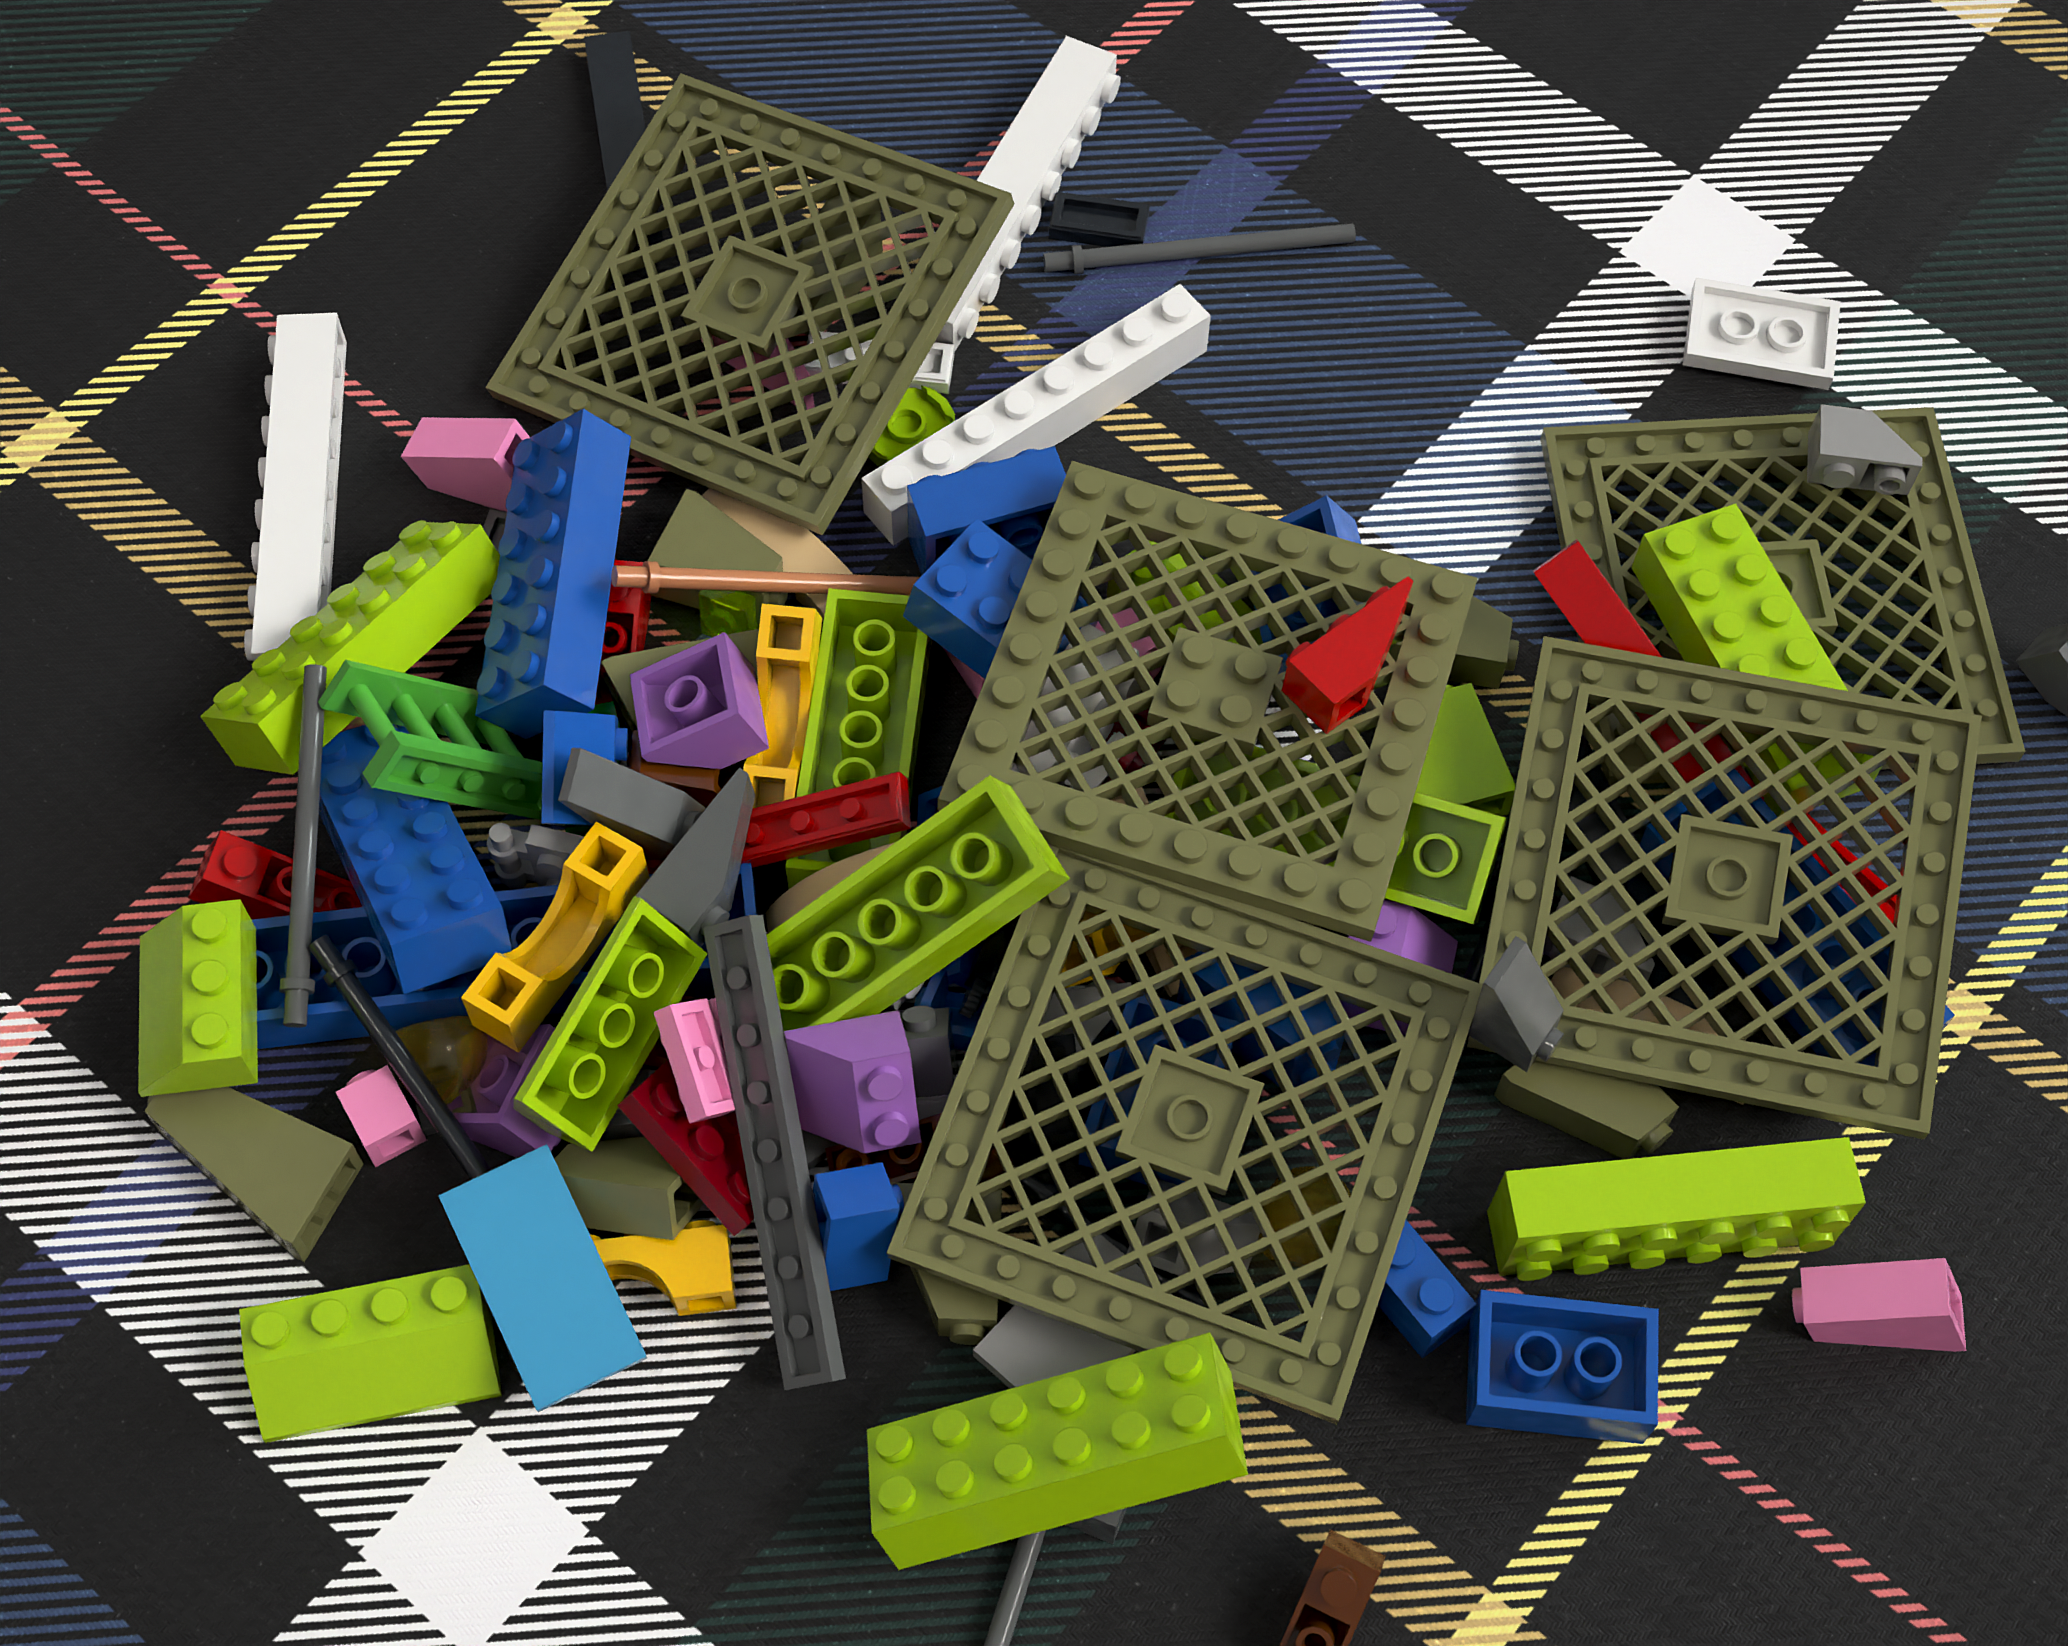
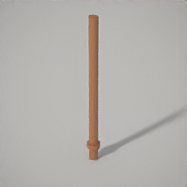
[611,561,920,596]

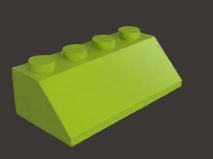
[513,896,708,1152]
[239,1264,502,1443]

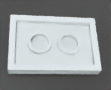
[1683,277,1841,390]

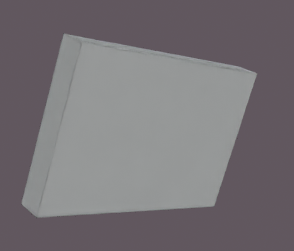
[973,1234,1172,1389]

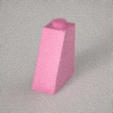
[401,417,530,512]
[1792,1258,1966,1352]

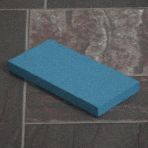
[439,1144,647,1412]

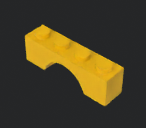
[743,603,822,808]
[461,822,650,1053]
[590,1220,737,1316]

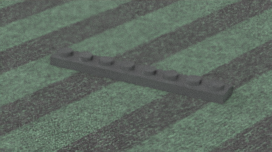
[703,915,846,1390]

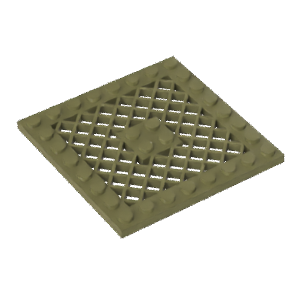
[486,74,1015,535]
[1540,407,2026,786]
[937,461,1478,942]
[1467,636,1982,1139]
[887,844,1483,1424]

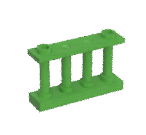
[318,659,543,820]

